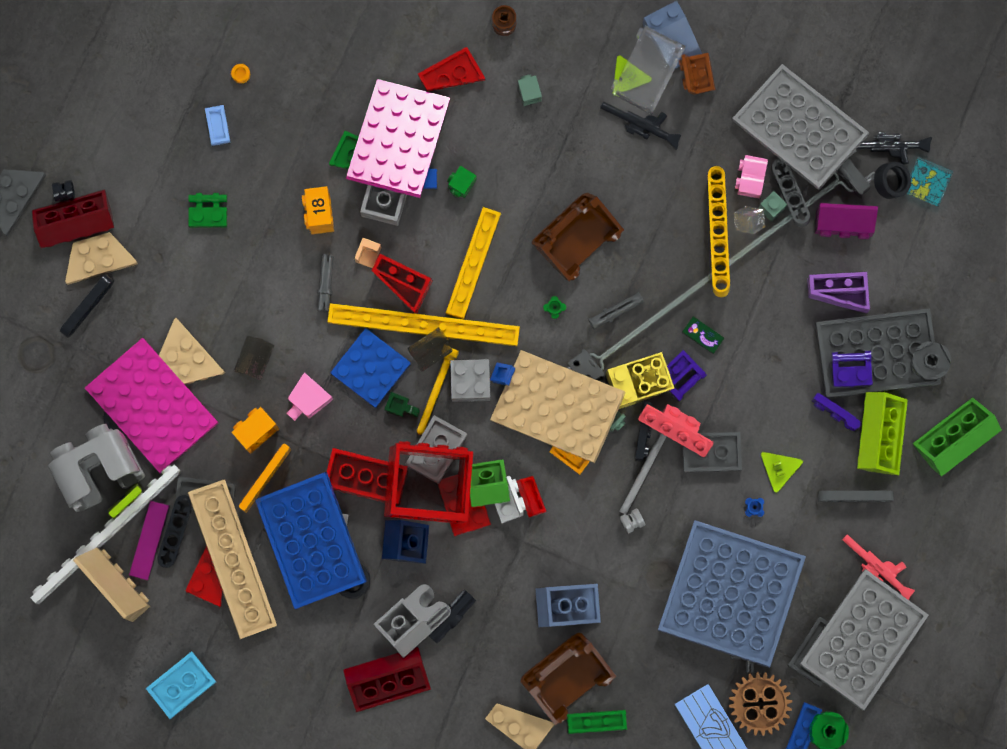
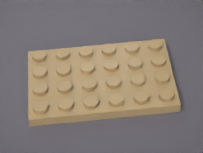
[490,350,626,463]

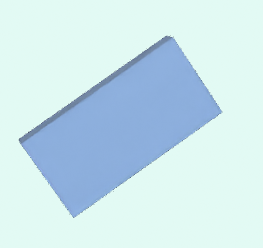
[205,105,231,146]

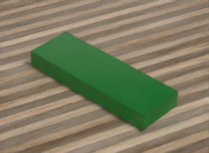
[567,710,627,734]

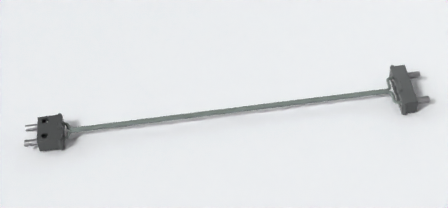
[567,150,875,381]

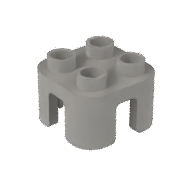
[48,424,145,512]

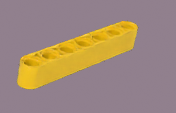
[708,166,730,297]

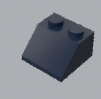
[382,520,429,563]

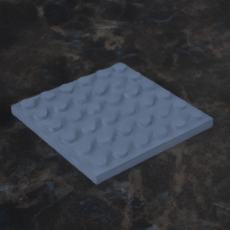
[658,520,806,668]

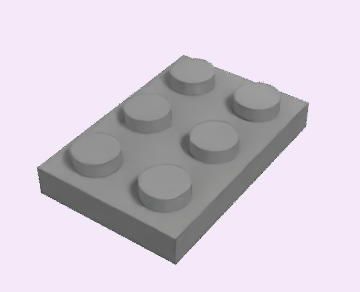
[405,415,467,484]

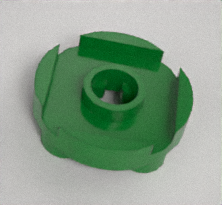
[809,711,849,749]

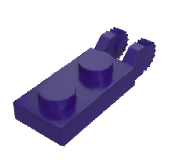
[811,393,861,431]

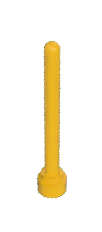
[417,346,459,435]

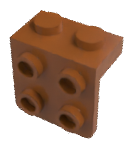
[679,53,716,95]

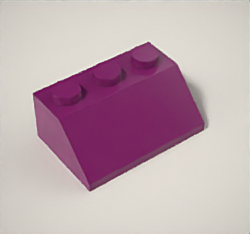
[815,203,878,239]

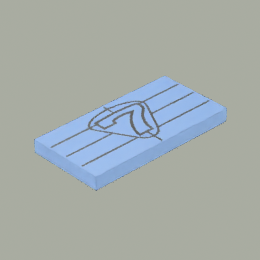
[675,684,747,749]

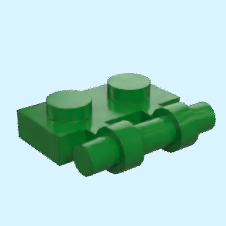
[188,193,227,228]

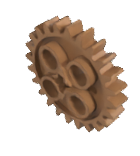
[728,672,792,736]

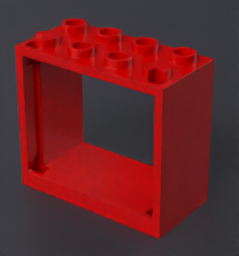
[384,441,473,524]

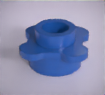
[745,498,764,517]

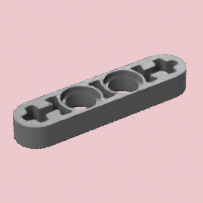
[772,159,810,227]
[818,491,894,502]

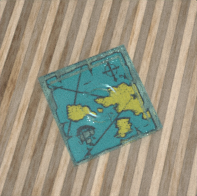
[907,157,953,207]

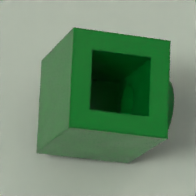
[447,166,477,198]

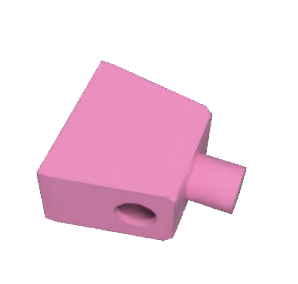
[286,373,333,421]

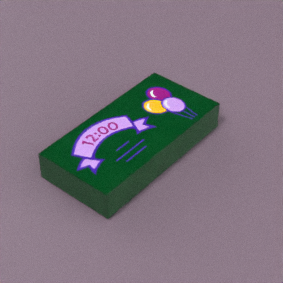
[682,316,724,354]

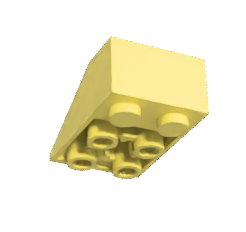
[605,352,674,409]

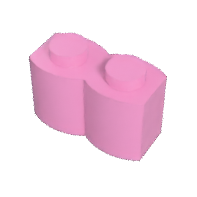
[735,155,768,199]

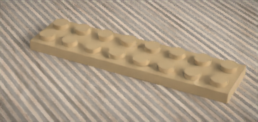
[188,479,277,639]

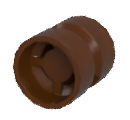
[492,5,516,36]

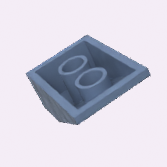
[643,1,702,72]
[536,584,601,627]

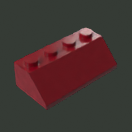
[32,190,114,248]
[343,647,431,712]

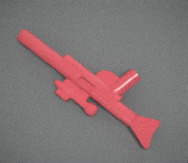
[842,534,915,600]

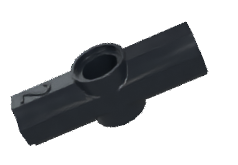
[428,589,477,644]

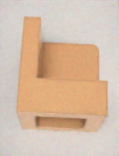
[355,238,381,268]

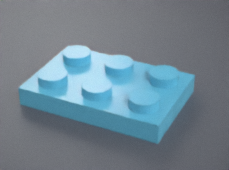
[146,651,216,719]

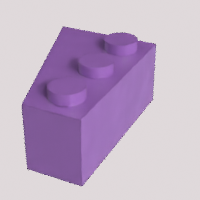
[807,272,870,314]

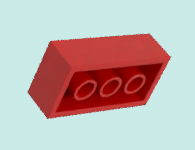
[327,448,409,506]

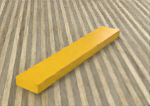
[446,207,501,320]

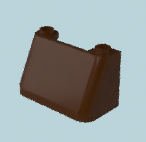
[532,193,624,281]
[520,633,616,725]

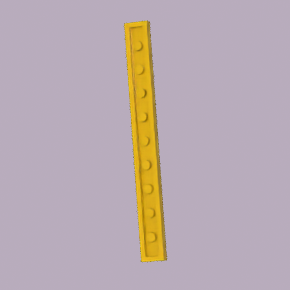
[328,303,520,346]

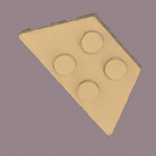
[65,232,138,285]
[159,318,225,385]

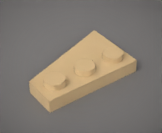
[485,703,554,749]

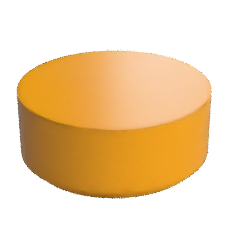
[231,64,251,84]

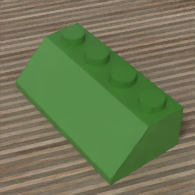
[913,398,1002,477]

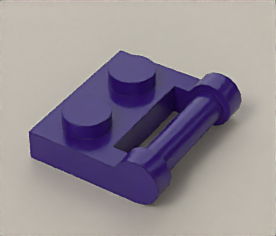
[667,350,707,402]
[831,351,873,387]

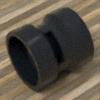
[52,180,75,202]

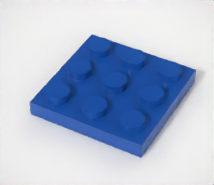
[330,328,411,408]

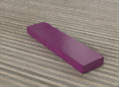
[129,501,170,581]

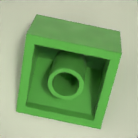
[470,460,510,507]

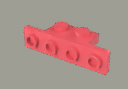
[638,404,714,457]

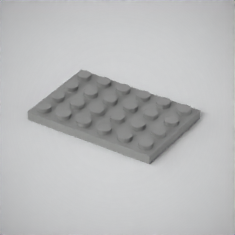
[732,64,869,190]
[799,569,929,711]

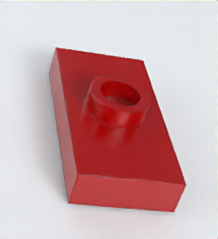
[516,476,546,517]

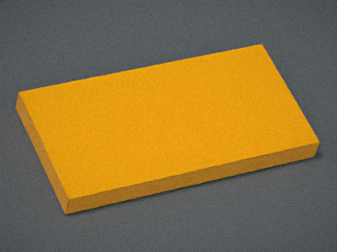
[239,443,291,513]

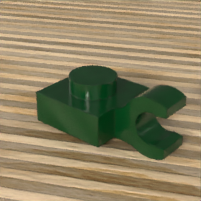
[384,392,420,417]

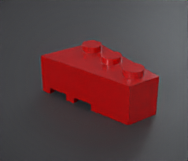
[371,254,433,314]

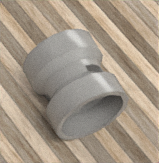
[620,508,645,534]

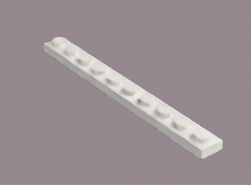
[30,465,181,604]

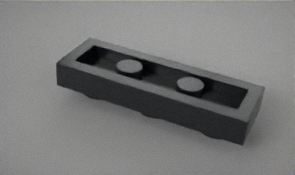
[635,401,652,461]

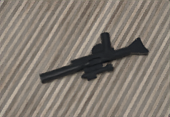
[600,102,681,150]
[857,132,932,165]

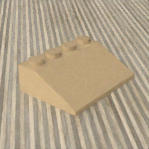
[73,548,150,622]

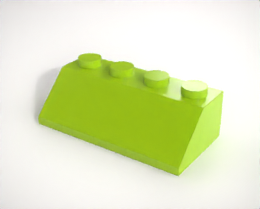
[857,392,908,475]

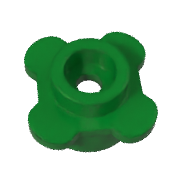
[543,296,566,319]

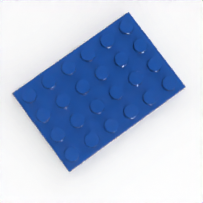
[255,472,367,609]

